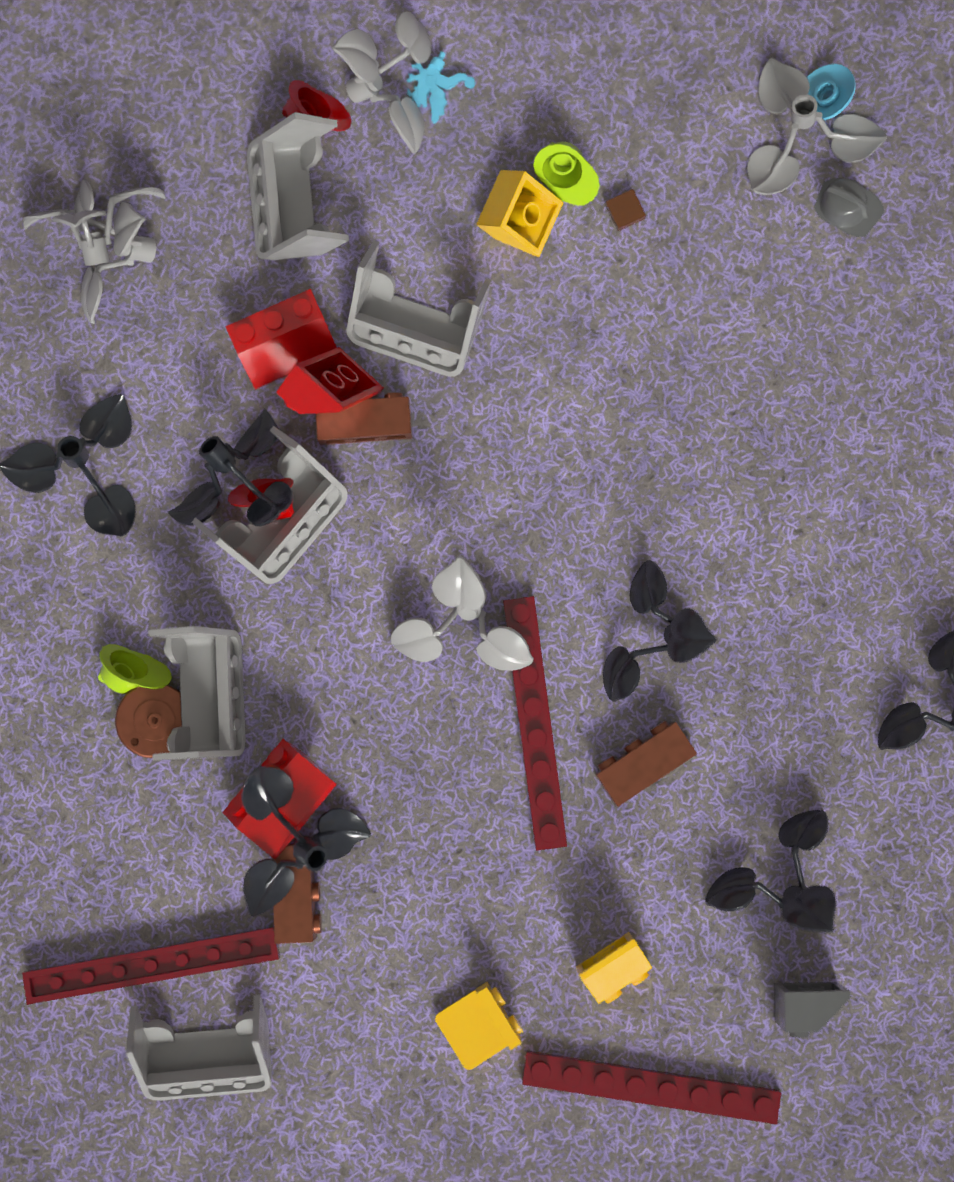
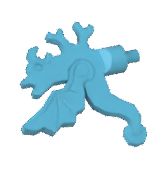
[407,51,476,124]

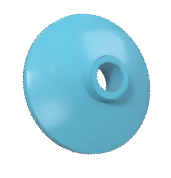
[807,64,856,120]

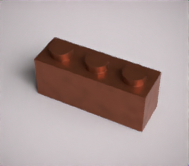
[316,393,413,445]
[595,720,697,807]
[271,844,322,944]

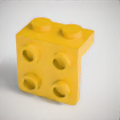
[435,982,523,1070]

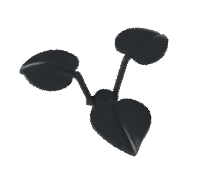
[0,394,136,537]
[168,408,294,527]
[603,560,717,702]
[878,630,954,750]
[242,766,371,917]
[705,810,837,933]

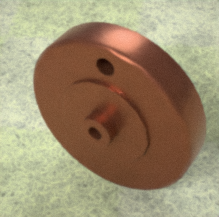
[115,685,182,758]

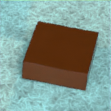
[605,189,646,231]

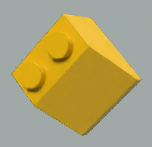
[476,170,564,257]
[576,932,652,1004]

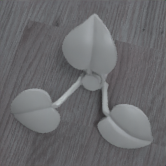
[332,12,431,154]
[747,57,887,195]
[73,179,156,324]
[23,187,165,266]
[391,555,534,671]

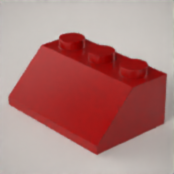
[225,289,337,390]
[276,347,384,414]
[222,738,337,860]

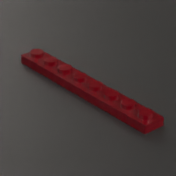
[503,596,567,851]
[22,926,280,1005]
[522,1050,782,1125]

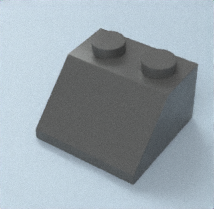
[773,982,851,1038]

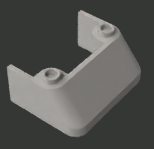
[247,112,349,260]
[346,240,492,377]
[192,426,348,584]
[148,626,246,760]
[126,995,272,1101]

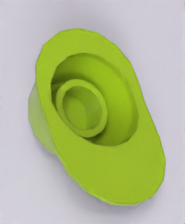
[533,142,600,206]
[98,644,172,694]

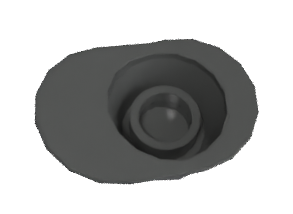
[814,178,884,237]

